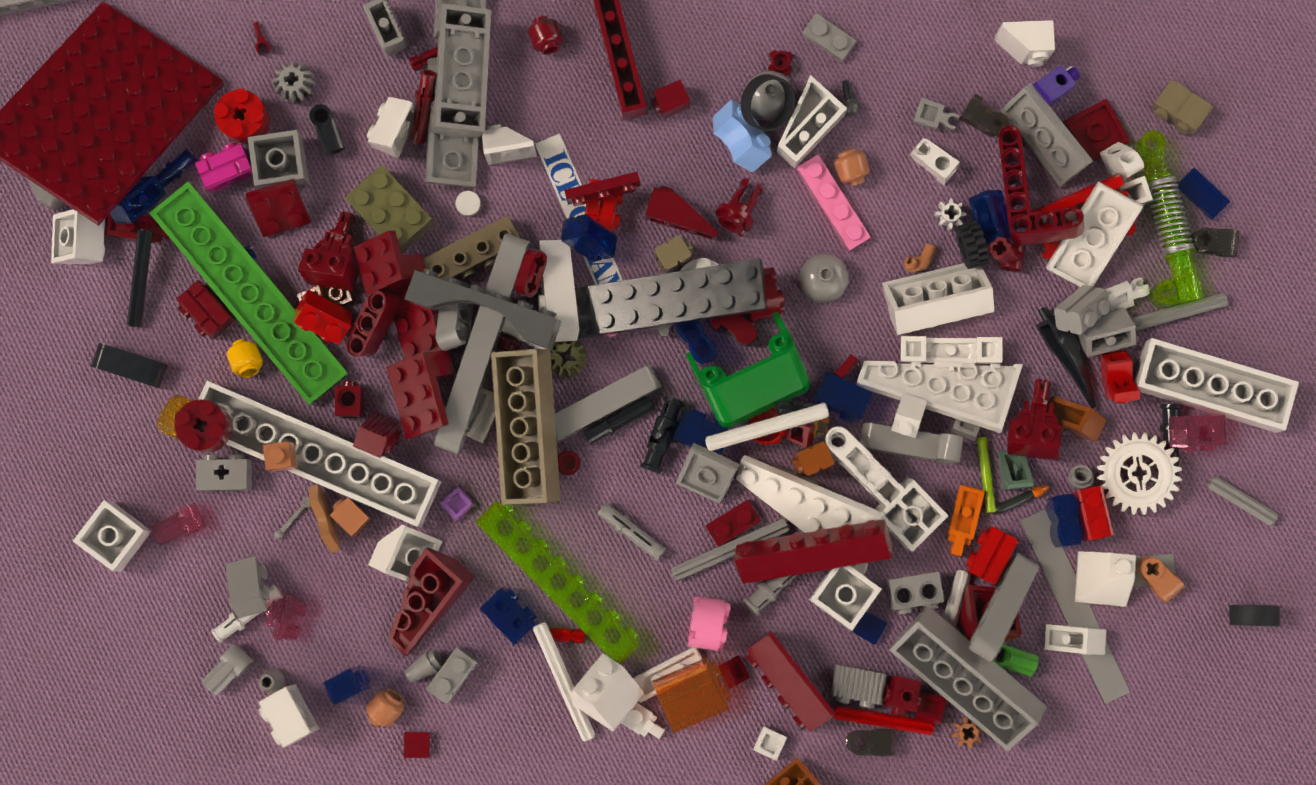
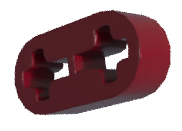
[515,249,547,297]

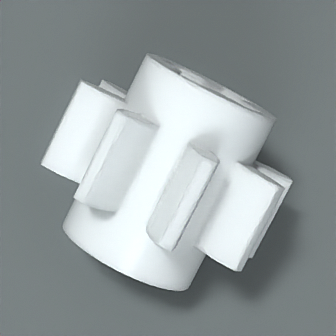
[934,198,967,231]

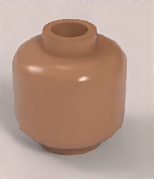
[834,147,870,186]
[366,689,404,727]

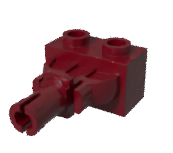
[297,211,360,291]
[1007,379,1062,461]

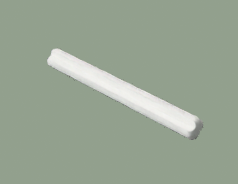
[705,403,829,451]
[533,622,595,742]

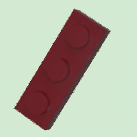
[564,171,640,206]

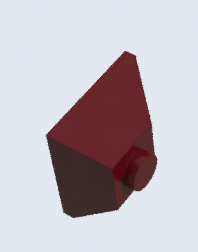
[959,585,1022,641]

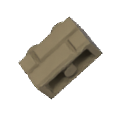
[655,235,694,274]

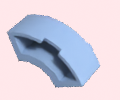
[713,99,772,173]

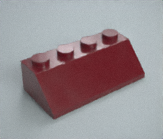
[745,631,836,732]

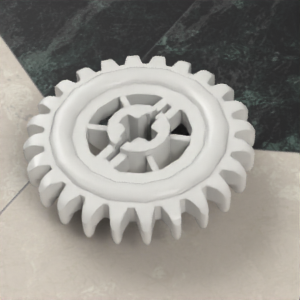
[1097,432,1182,515]

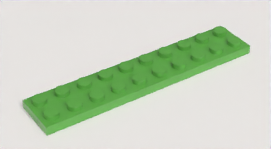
[149,181,349,405]

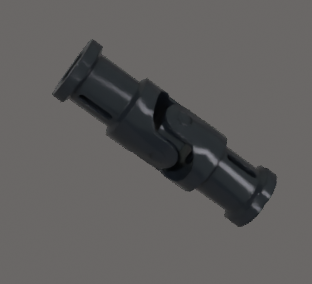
[639,396,685,474]

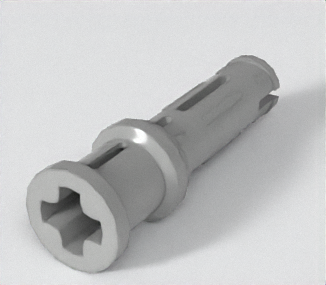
[742,575,797,617]

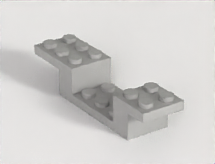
[425,0,491,188]

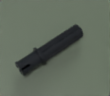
[583,397,654,445]

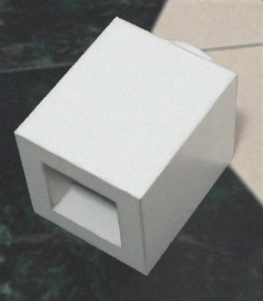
[891,393,927,438]

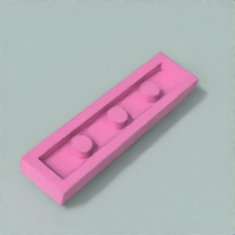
[797,155,871,252]

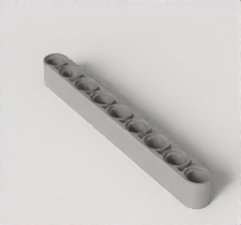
[434,233,531,454]

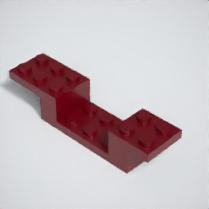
[353,230,455,439]

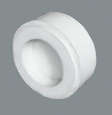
[456,191,481,217]

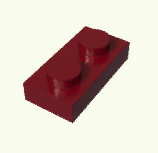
[705,500,761,547]

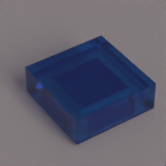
[852,611,888,645]

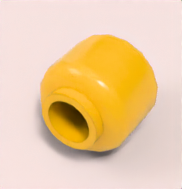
[227,339,263,378]

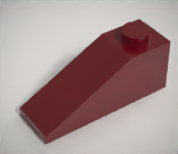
[645,186,718,241]

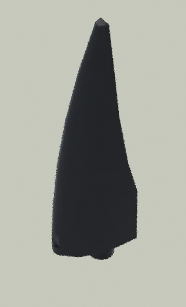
[1036,306,1096,409]

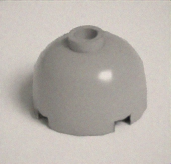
[747,71,791,122]
[799,253,849,303]

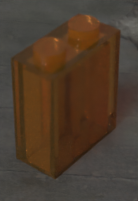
[652,657,731,733]

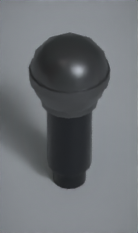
[842,80,861,117]

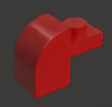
[1101,350,1140,403]

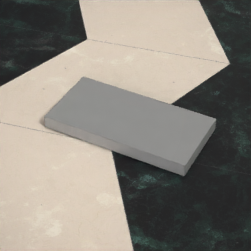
[1000,83,1093,188]

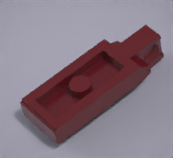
[104,211,170,243]

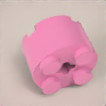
[688,596,730,651]

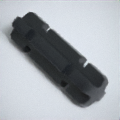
[776,401,822,415]

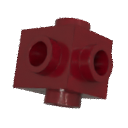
[883,676,921,716]

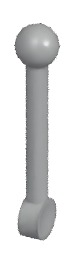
[274,497,311,540]

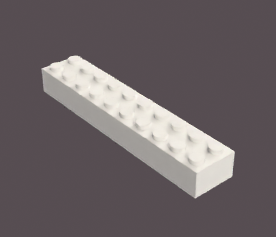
[199,381,441,528]

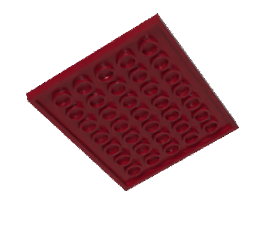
[0,1,223,226]

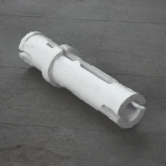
[211,584,283,643]

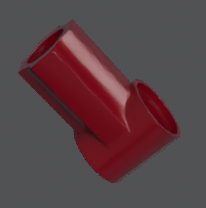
[989,237,1026,272]

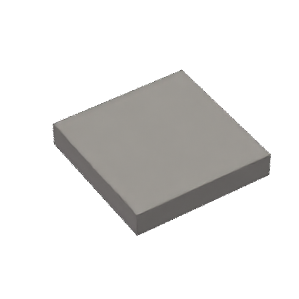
[676,443,740,505]

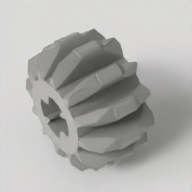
[272,60,315,104]

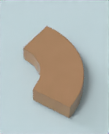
[309,484,340,554]

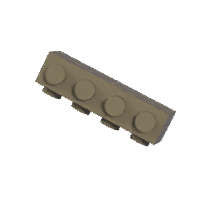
[423,215,520,280]

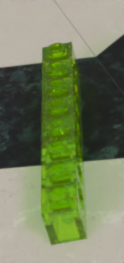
[475,501,640,664]

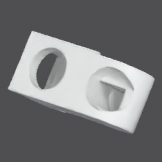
[910,138,960,185]
[1100,142,1144,179]

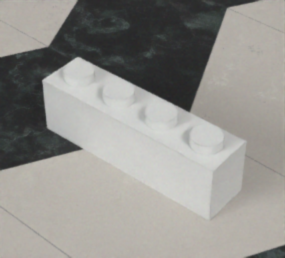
[538,239,579,342]

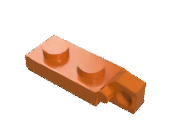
[947,485,985,557]

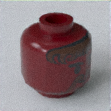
[528,16,563,55]

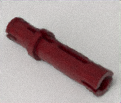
[410,70,437,144]

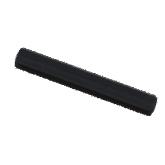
[127,229,153,328]

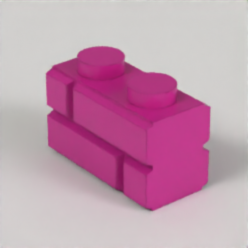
[195,143,253,193]

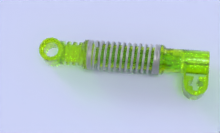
[1135,130,1204,308]

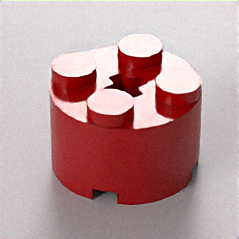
[214,88,270,145]

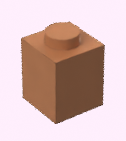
[263,441,297,472]
[330,497,373,537]

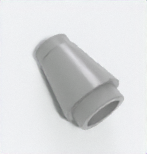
[405,649,444,683]
[259,668,285,694]

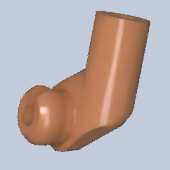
[904,243,937,273]

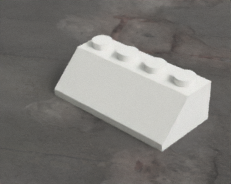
[882,263,995,335]

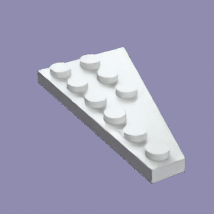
[856,361,1023,433]
[736,455,884,576]

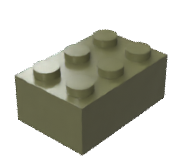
[345,165,435,254]

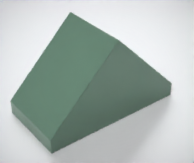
[998,451,1034,490]

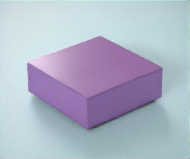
[440,486,475,521]

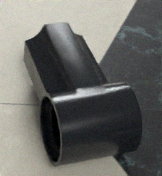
[309,104,345,156]

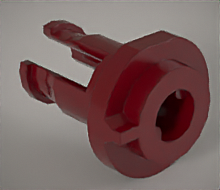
[715,178,763,237]

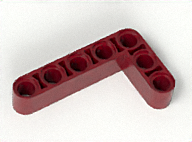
[998,126,1085,245]

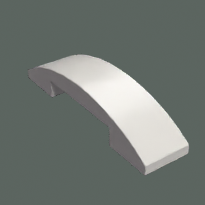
[901,336,1002,364]

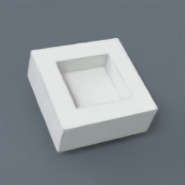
[753,726,787,761]

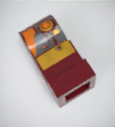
[709,314,757,346]
[786,416,829,448]

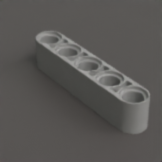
[555,365,662,443]
[967,552,1040,662]

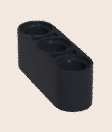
[90,343,167,388]

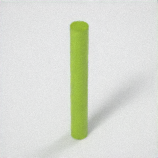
[977,437,996,513]

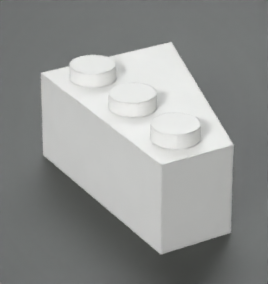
[777,75,847,168]

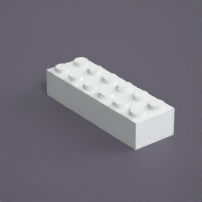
[1134,338,1299,433]

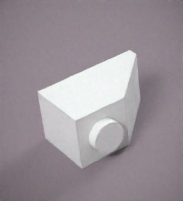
[1044,624,1106,655]

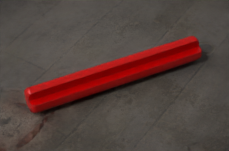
[833,705,934,735]

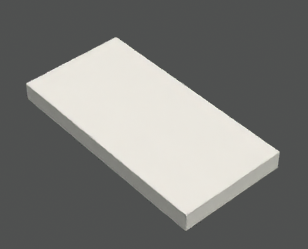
[1046,181,1143,287]

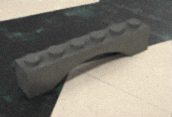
[405,269,562,350]

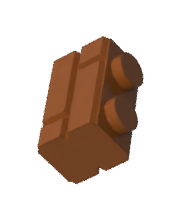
[791,441,834,476]

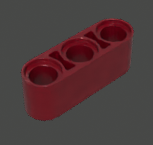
[346,290,400,357]

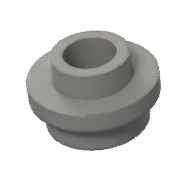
[1068,465,1094,490]

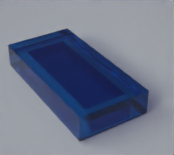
[1177,167,1230,220]

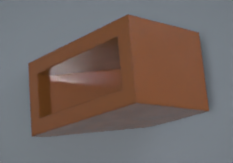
[1047,396,1107,442]

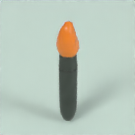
[991,485,1049,514]

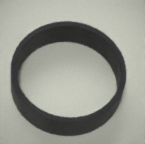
[740,74,795,132]

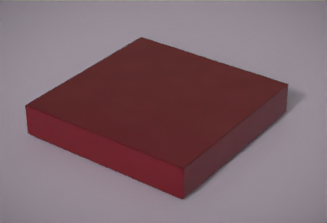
[1063,99,1131,162]

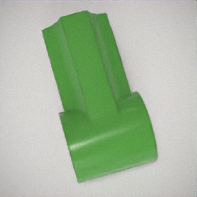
[993,644,1039,677]

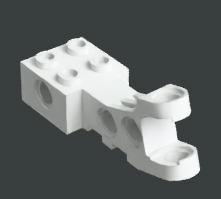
[825,427,948,552]

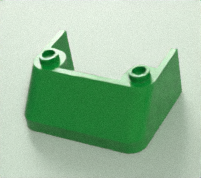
[686,312,810,428]

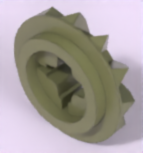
[550,341,587,377]

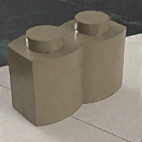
[1151,79,1213,135]

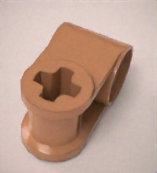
[1136,556,1185,604]

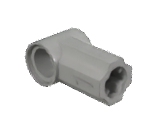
[202,643,254,696]

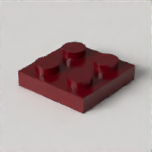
[246,178,311,238]

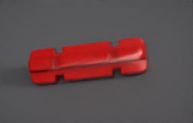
[535,627,585,643]

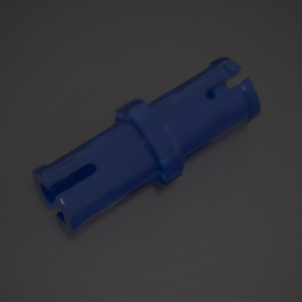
[149,148,197,192]

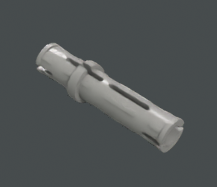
[597,502,666,561]

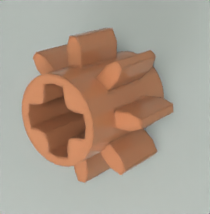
[950,716,983,749]

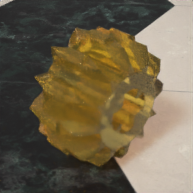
[158,394,191,439]

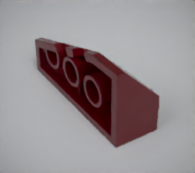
[388,547,475,656]

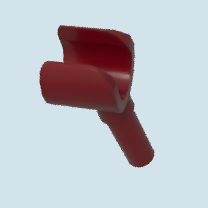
[253,22,272,55]

